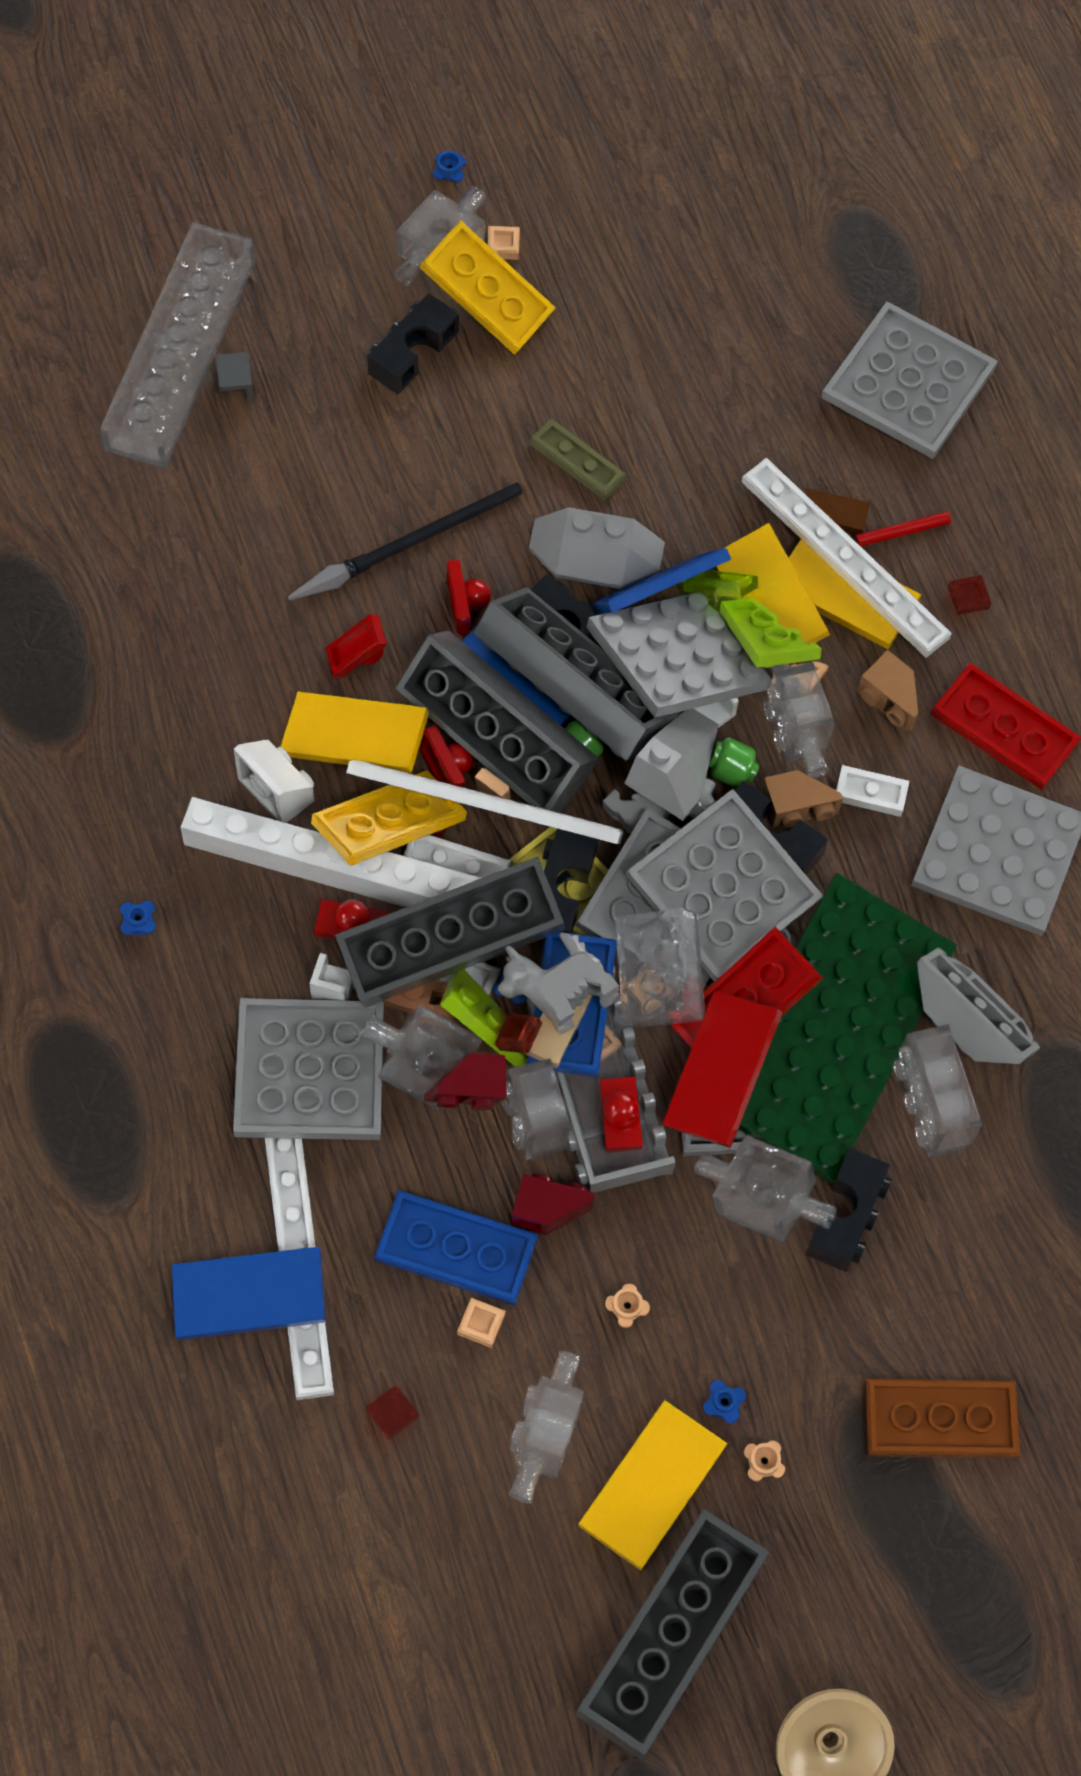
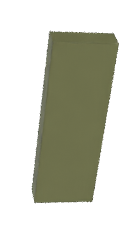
[530,418,626,501]

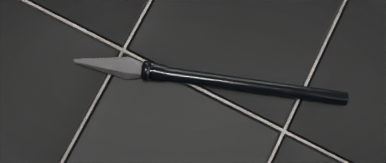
[288,482,522,600]

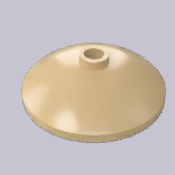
[776,1689,895,1776]

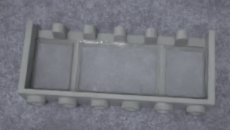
[526,967,676,1193]

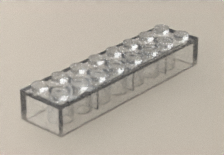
[100,222,255,469]

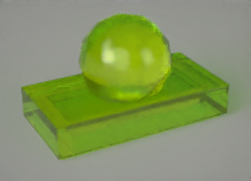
[683,570,758,615]

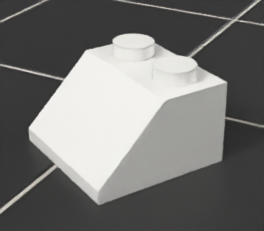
[234,740,314,823]

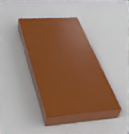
[865,1379,1020,1459]

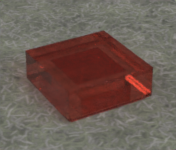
[948,575,991,615]
[494,1013,543,1054]
[366,1385,419,1440]

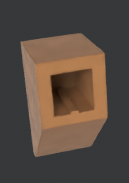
[857,650,919,733]
[761,770,843,829]

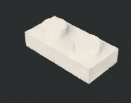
[836,765,909,817]

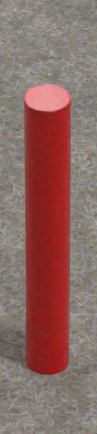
[854,511,951,547]

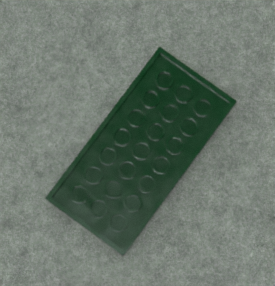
[738,873,957,1184]

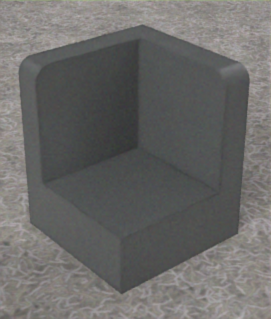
[215,352,254,402]

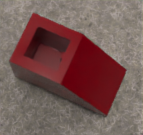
[424,1053,506,1111]
[511,1173,595,1235]

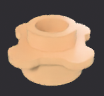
[605,1284,650,1328]
[744,1441,785,1482]

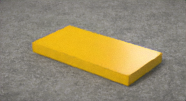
[419,220,556,355]
[717,523,830,645]
[789,539,921,650]
[280,691,429,773]
[311,770,467,866]
[578,1400,727,1571]

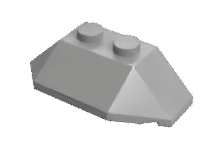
[529,507,665,589]
[917,948,1040,1064]

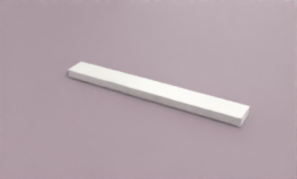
[742,458,952,658]
[346,760,624,844]
[265,1138,334,1400]

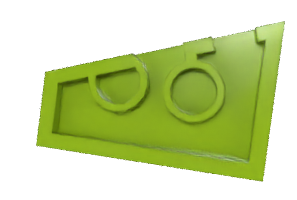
[720,598,822,668]
[440,969,530,1072]

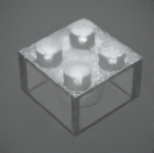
[502,1059,570,1160]

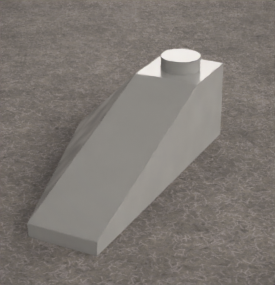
[624,709,719,821]

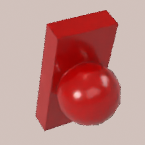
[446,559,491,636]
[325,614,387,678]
[419,725,473,787]
[314,899,391,940]
[600,1077,643,1152]

